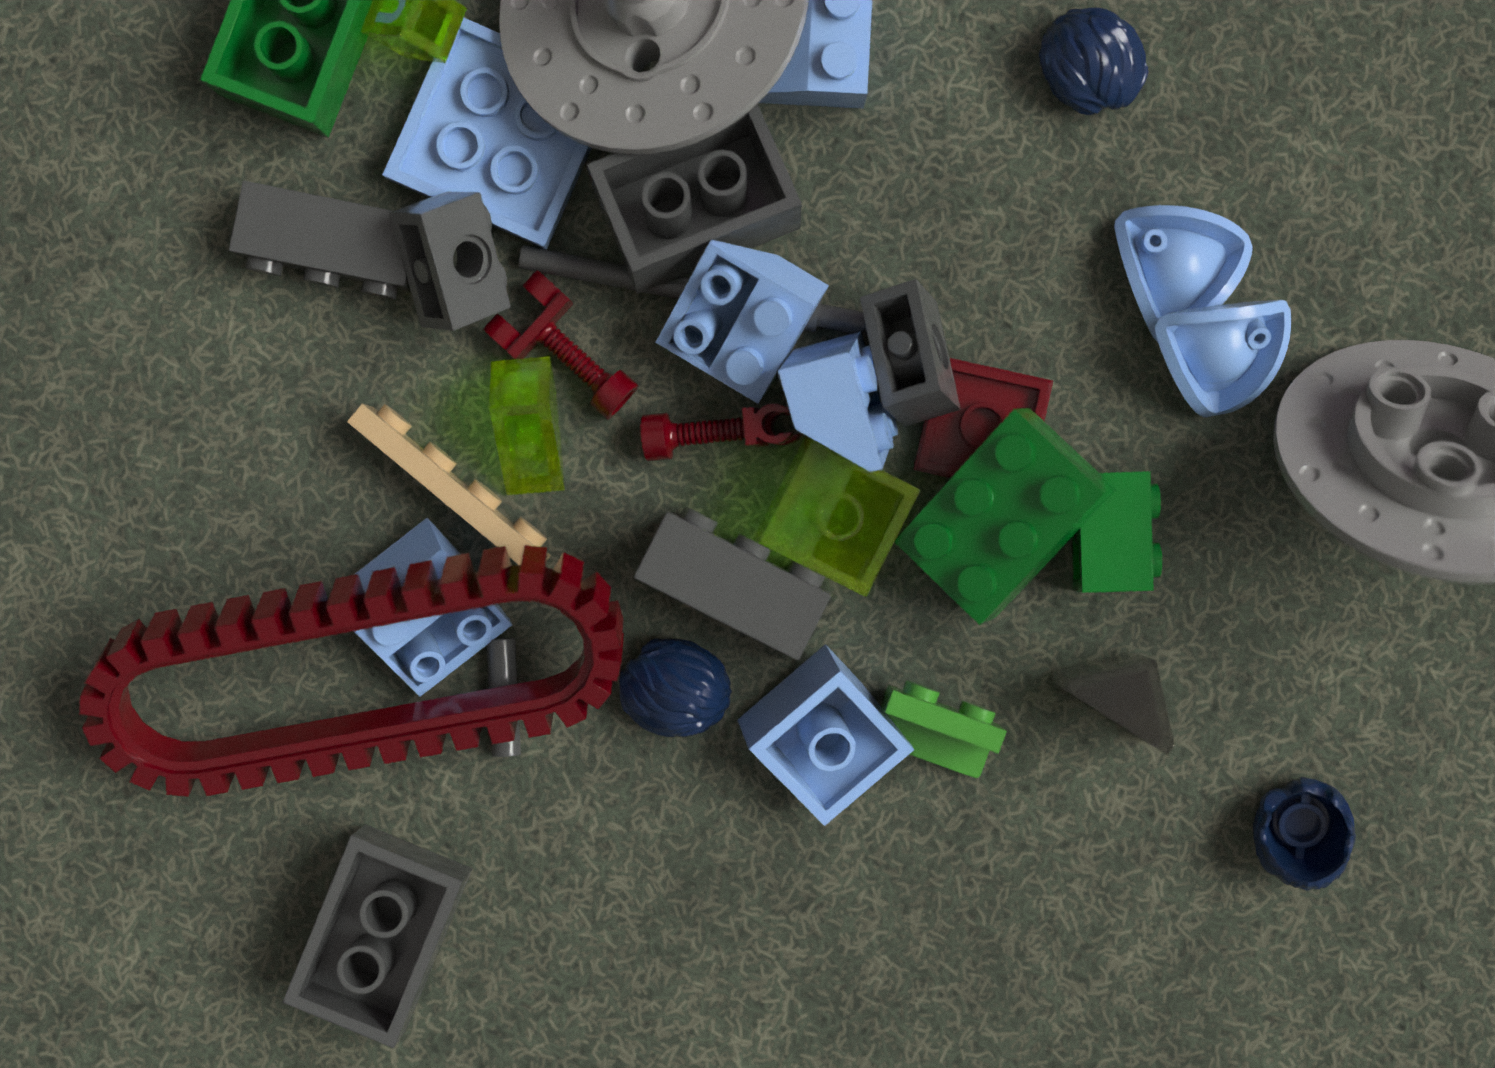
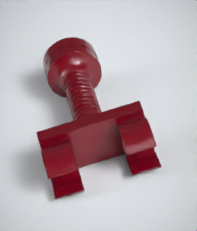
[483,270,639,420]
[640,404,802,461]

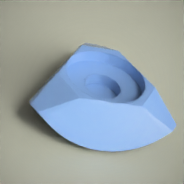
[1114,205,1253,342]
[1155,300,1291,417]

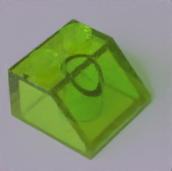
[753,435,921,597]

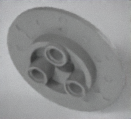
[499,0,808,154]
[1273,340,1495,583]

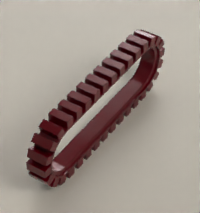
[79,545,624,797]

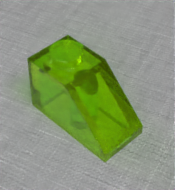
[489,356,565,495]

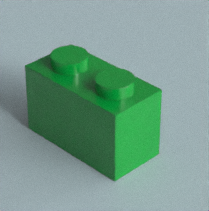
[1072,471,1162,593]

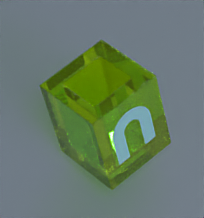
[361,0,467,63]

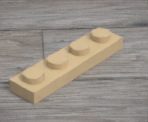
[347,404,551,565]

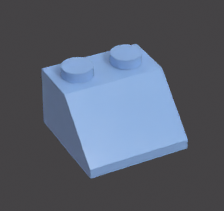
[737,644,914,826]

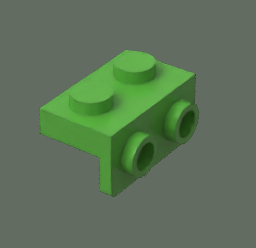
[880,680,1007,778]

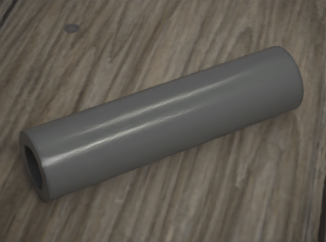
[486,638,521,757]

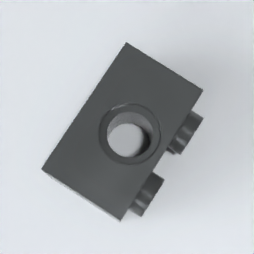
[389,192,511,331]
[860,279,961,427]

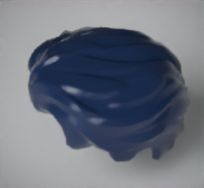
[1039,8,1149,115]
[619,638,732,737]
[1253,777,1356,891]

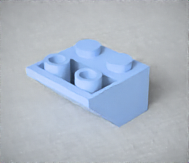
[655,240,829,404]
[778,331,898,472]
[354,518,512,697]

